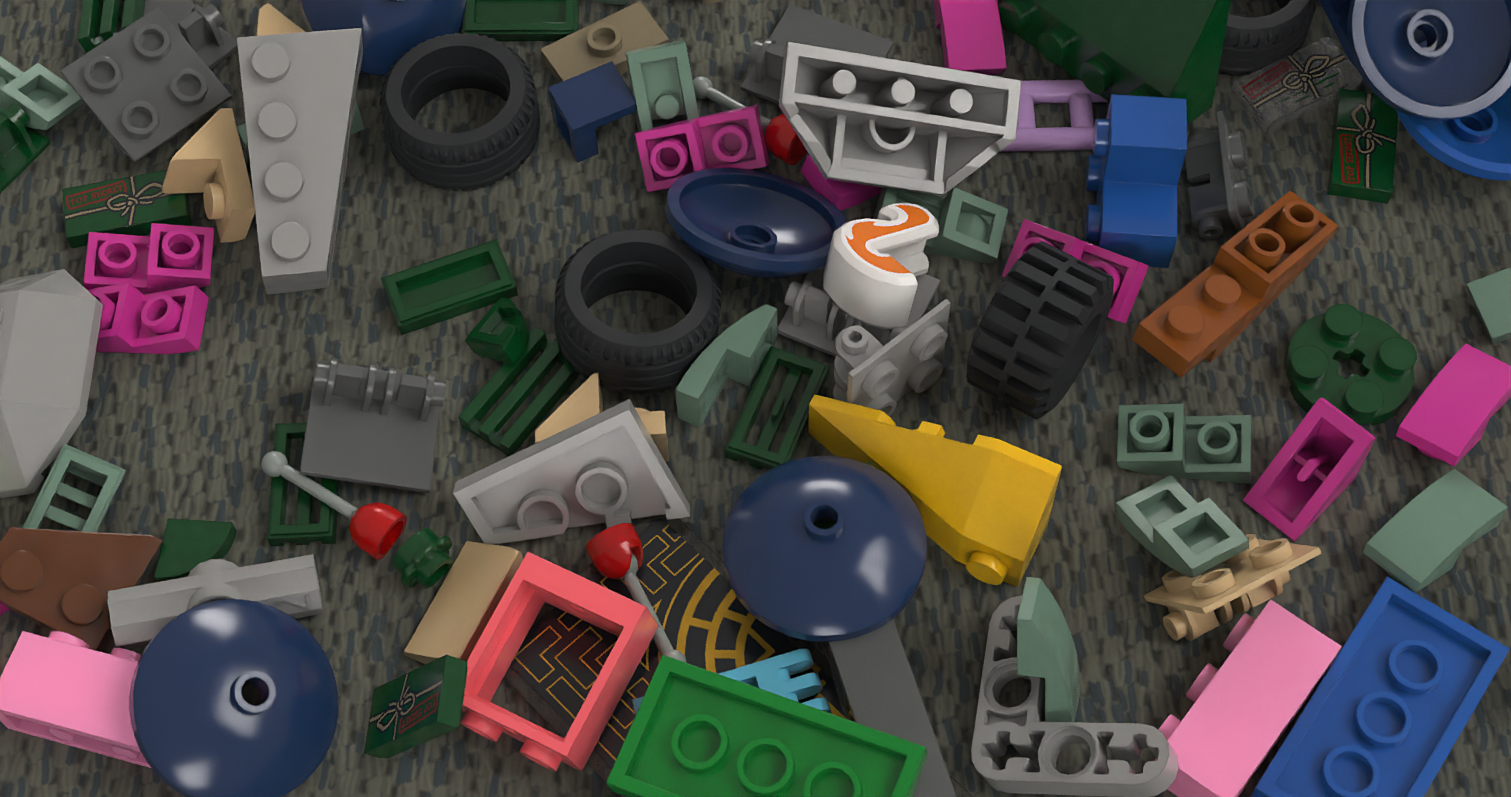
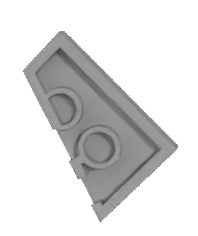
[453,399,690,545]

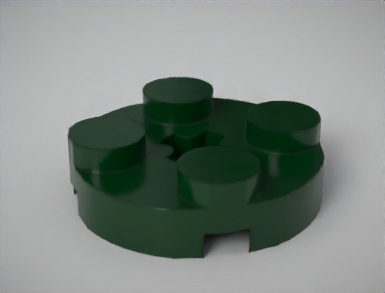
[1284,304,1417,426]

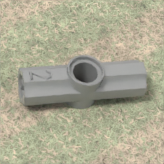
[108,554,324,650]

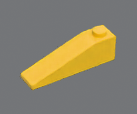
[808,394,1062,587]

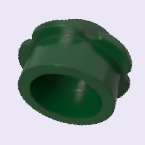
[392,528,453,589]

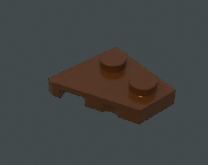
[0,527,163,650]

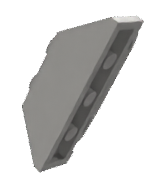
[779,42,1022,196]
[0,269,103,499]

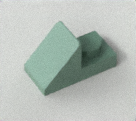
[625,40,699,131]

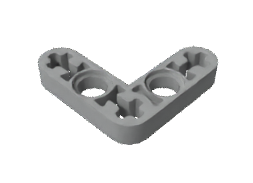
[971,595,1178,797]

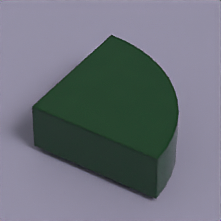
[465,297,530,364]
[154,518,237,582]

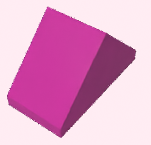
[1243,397,1376,542]

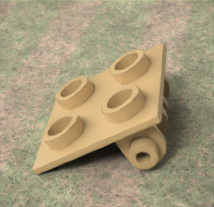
[1144,534,1322,641]

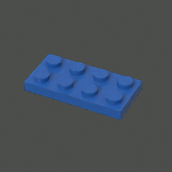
[1250,577,1510,797]

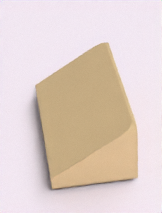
[404,541,523,664]

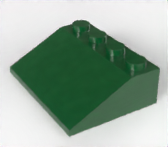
[998,0,1231,124]

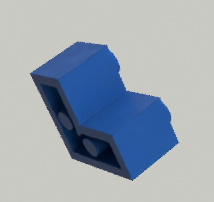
[1084,94,1187,268]

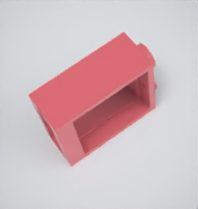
[460,552,659,772]

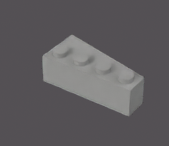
[237,28,363,295]

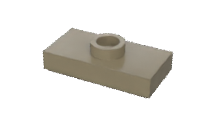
[540,1,669,83]

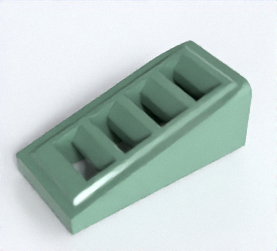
[23,443,126,532]

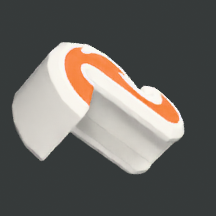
[823,203,939,329]

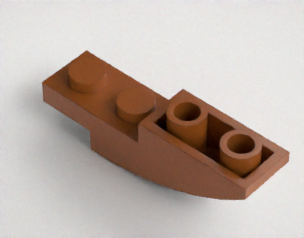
[1132,191,1339,378]

